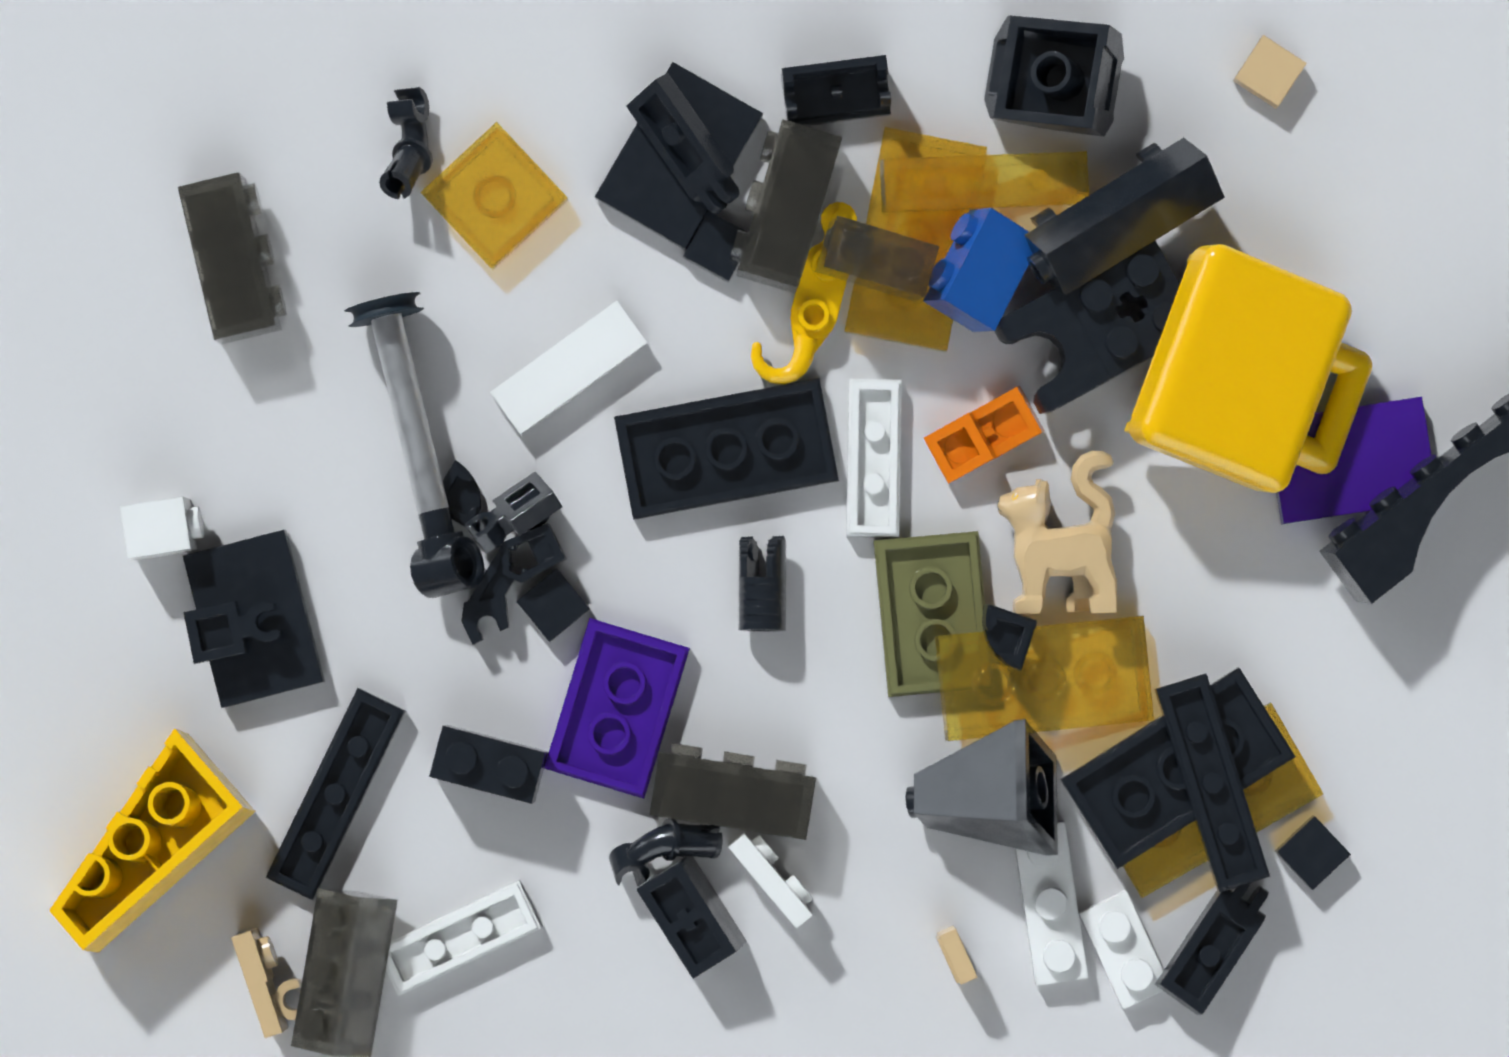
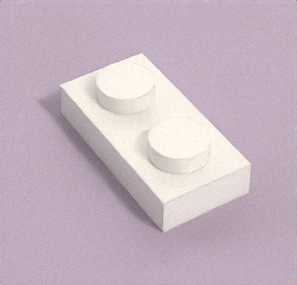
[728,832,813,929]
[1079,890,1163,1009]

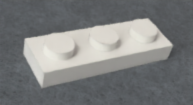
[1015,821,1088,986]

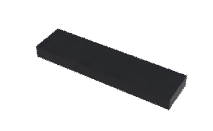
[1154,673,1270,892]
[265,688,406,900]

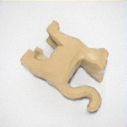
[997,451,1117,614]

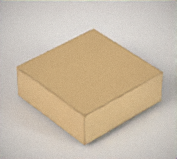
[1233,35,1307,109]
[935,926,977,985]

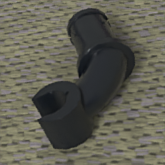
[379,87,433,199]
[609,818,723,886]

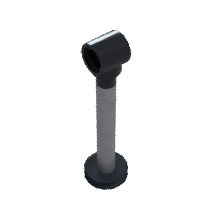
[344,292,485,598]

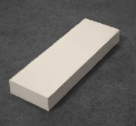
[490,301,648,436]
[846,379,902,537]
[376,880,542,996]

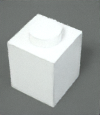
[120,496,204,560]

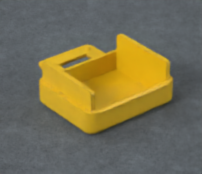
[1124,244,1373,493]

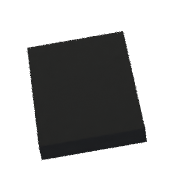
[595,62,763,250]
[183,530,325,708]

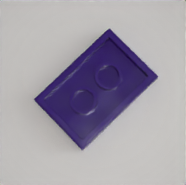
[1276,396,1432,525]
[544,618,690,799]

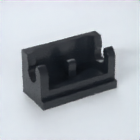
[781,55,891,128]
[636,856,747,979]

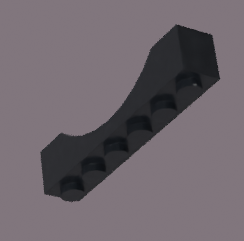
[1319,394,1509,604]

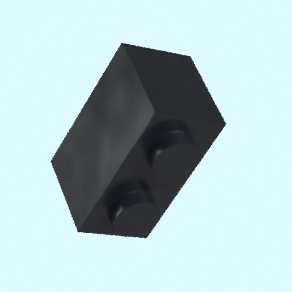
[429,725,549,804]

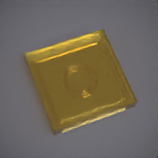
[420,122,569,271]

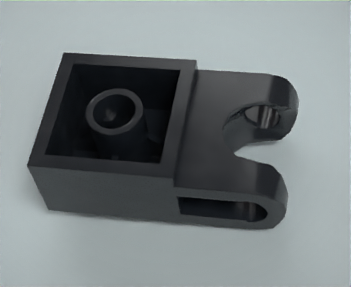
[994,240,1180,414]

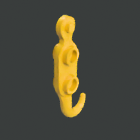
[750,202,857,385]

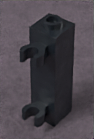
[1024,137,1225,296]

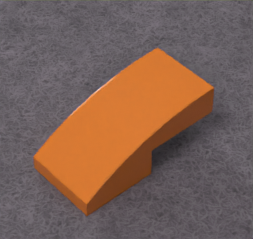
[924,386,1045,484]

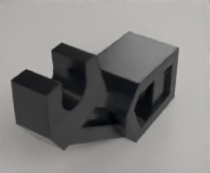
[461,523,567,645]

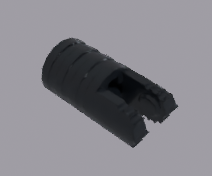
[738,536,786,632]

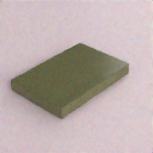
[873,531,993,697]

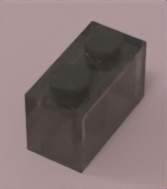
[815,216,939,302]

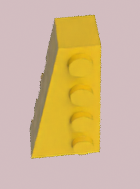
[49,728,256,953]

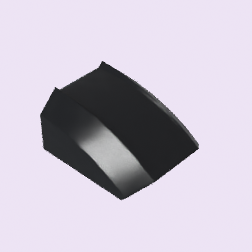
[984,15,1124,137]

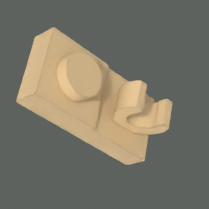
[231,928,311,1038]

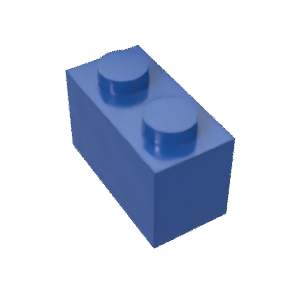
[923,208,1033,332]

